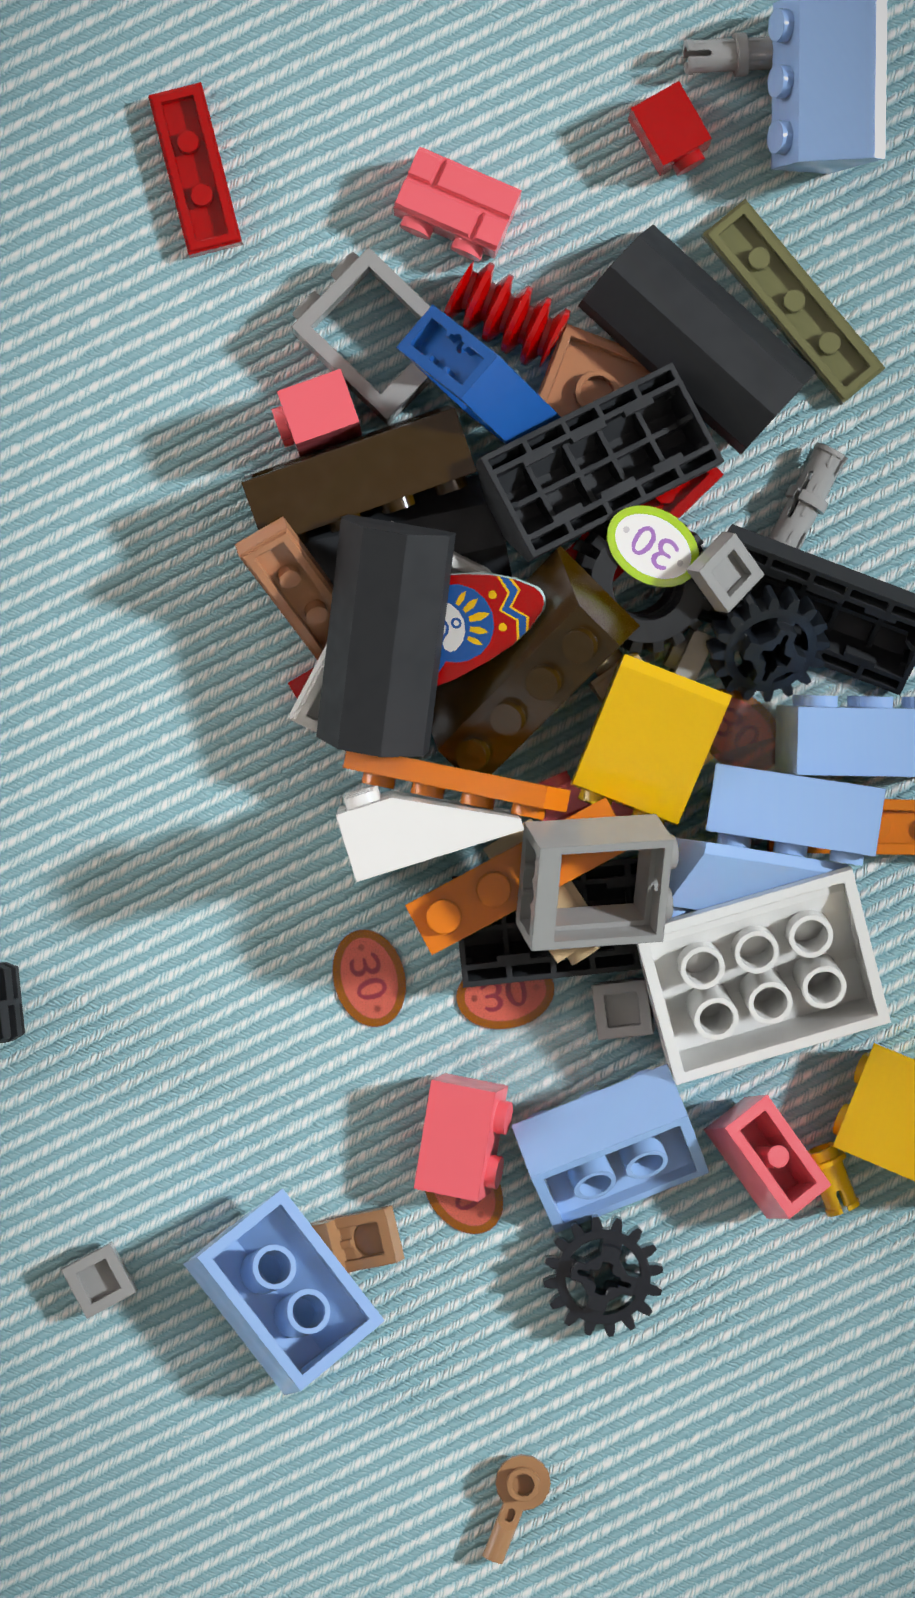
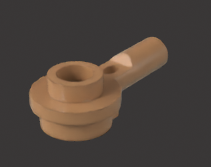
[482,1454,551,1564]

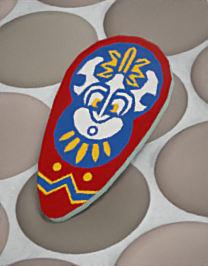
[437,573,546,686]

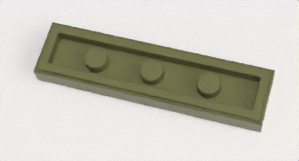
[702,199,885,405]

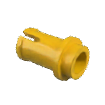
[808,1142,860,1217]

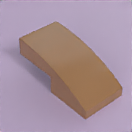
[310,1205,405,1273]

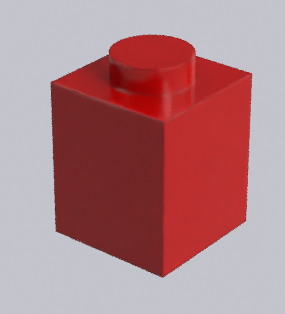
[628,81,712,176]

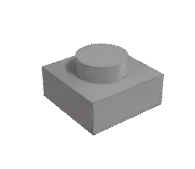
[686,532,765,613]
[663,630,714,681]
[591,977,655,1040]
[61,1241,138,1319]

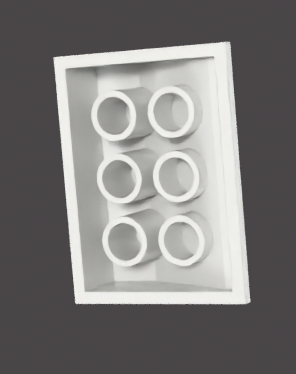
[336,785,524,882]
[636,866,891,1085]

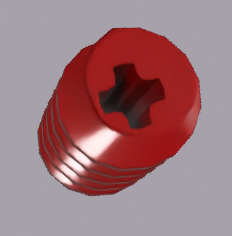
[444,261,571,368]

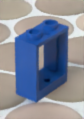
[396,304,561,445]

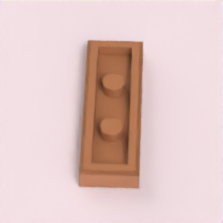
[235,516,333,660]

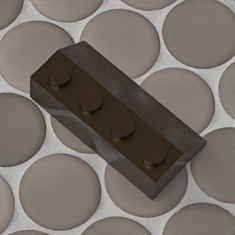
[241,405,477,544]
[431,546,640,774]

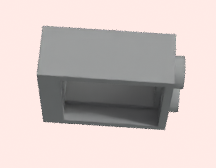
[291,247,431,426]
[516,814,679,951]

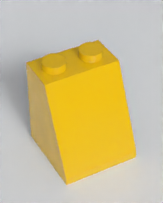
[570,654,732,825]
[832,1043,915,1181]

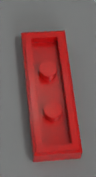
[148,82,243,258]

